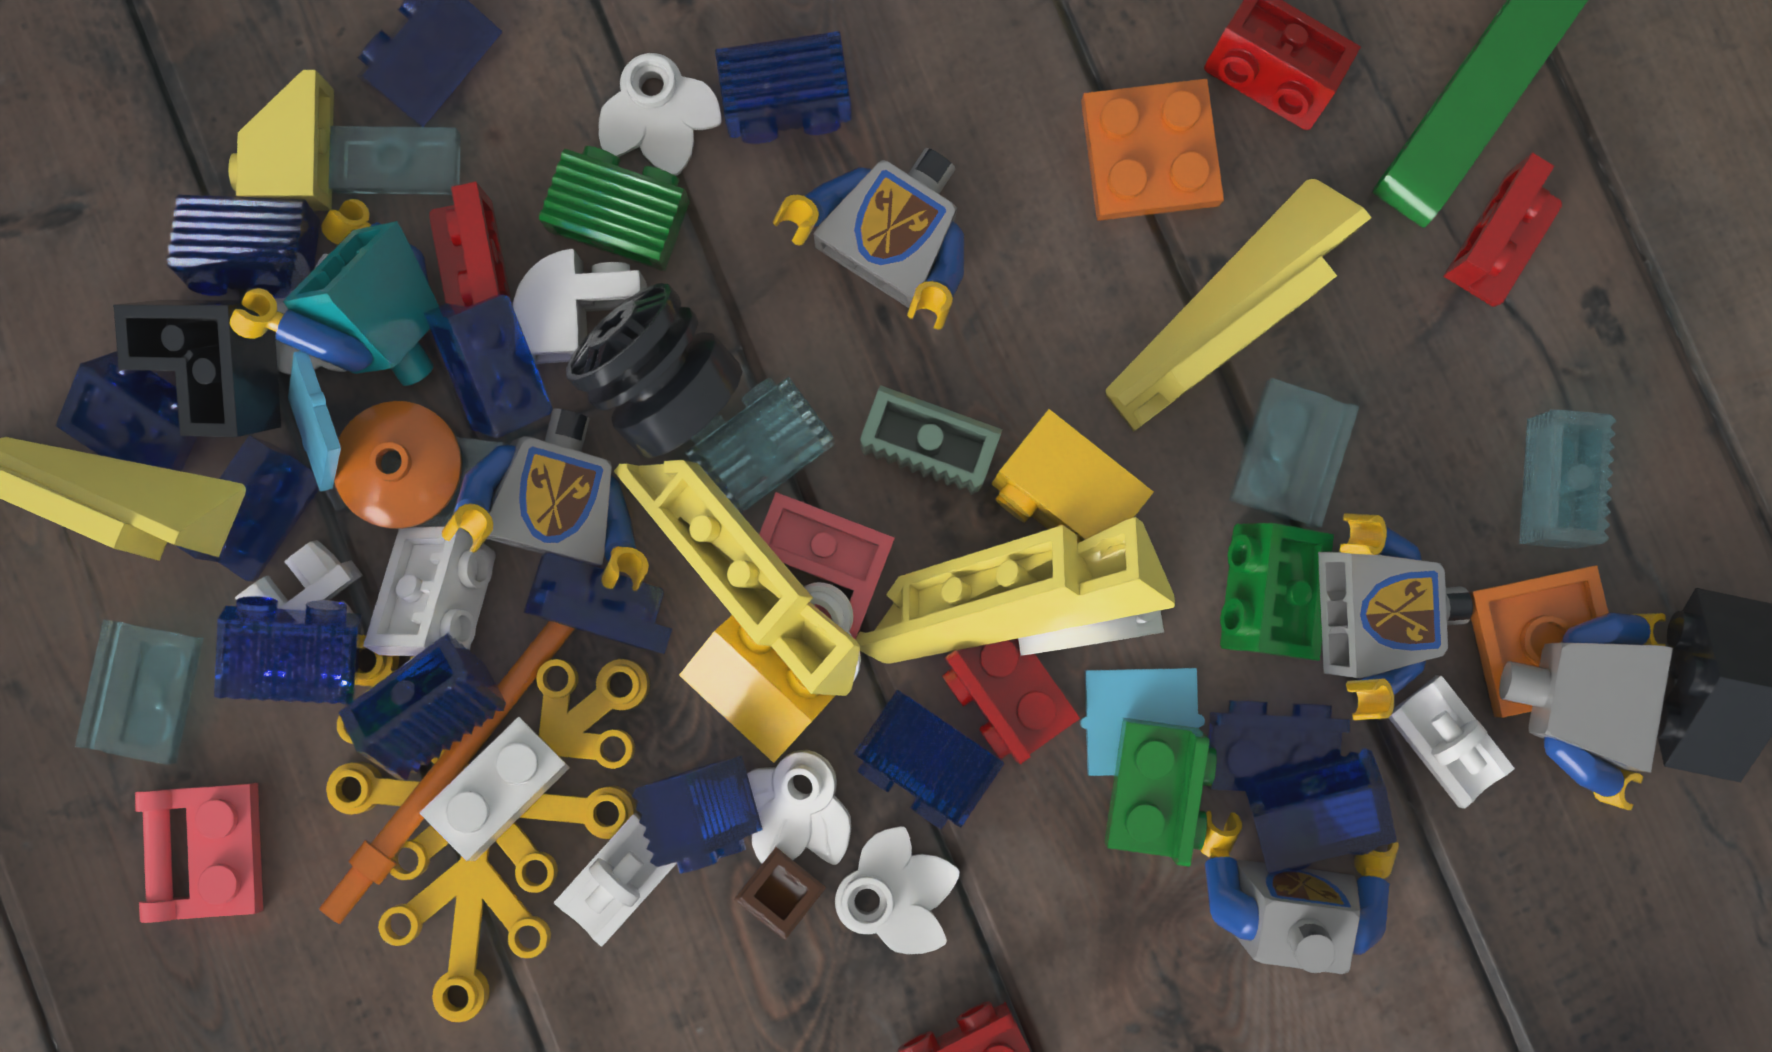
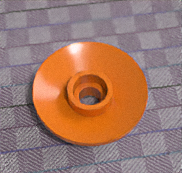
[334,401,462,529]

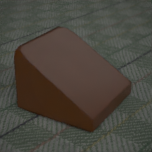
[734,847,826,940]

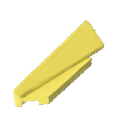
[1105,179,1372,432]
[0,437,246,561]
[614,460,860,696]
[856,517,1175,664]

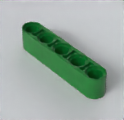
[1372,0,1588,228]

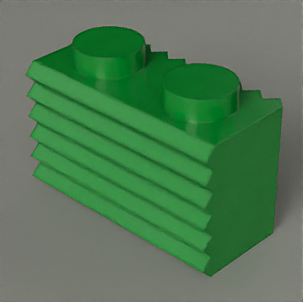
[539,146,690,271]

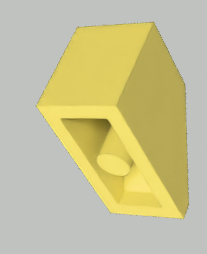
[229,70,334,211]

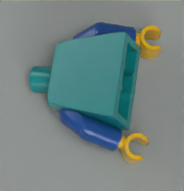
[230,199,440,386]

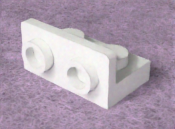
[363,527,496,669]

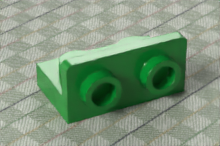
[1220,523,1334,661]
[1104,718,1217,867]

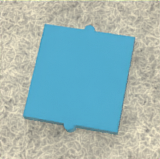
[288,351,341,492]
[1080,668,1205,776]

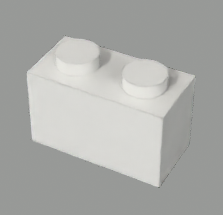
[420,717,570,861]

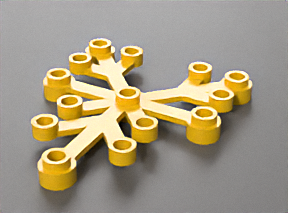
[326,635,650,1022]

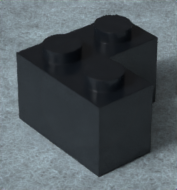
[113,300,281,437]
[1657,588,1772,783]

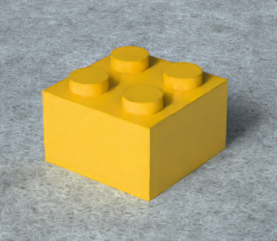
[992,409,1154,543]

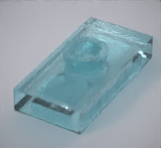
[328,126,461,195]

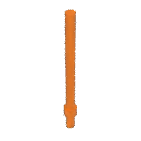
[319,596,588,924]

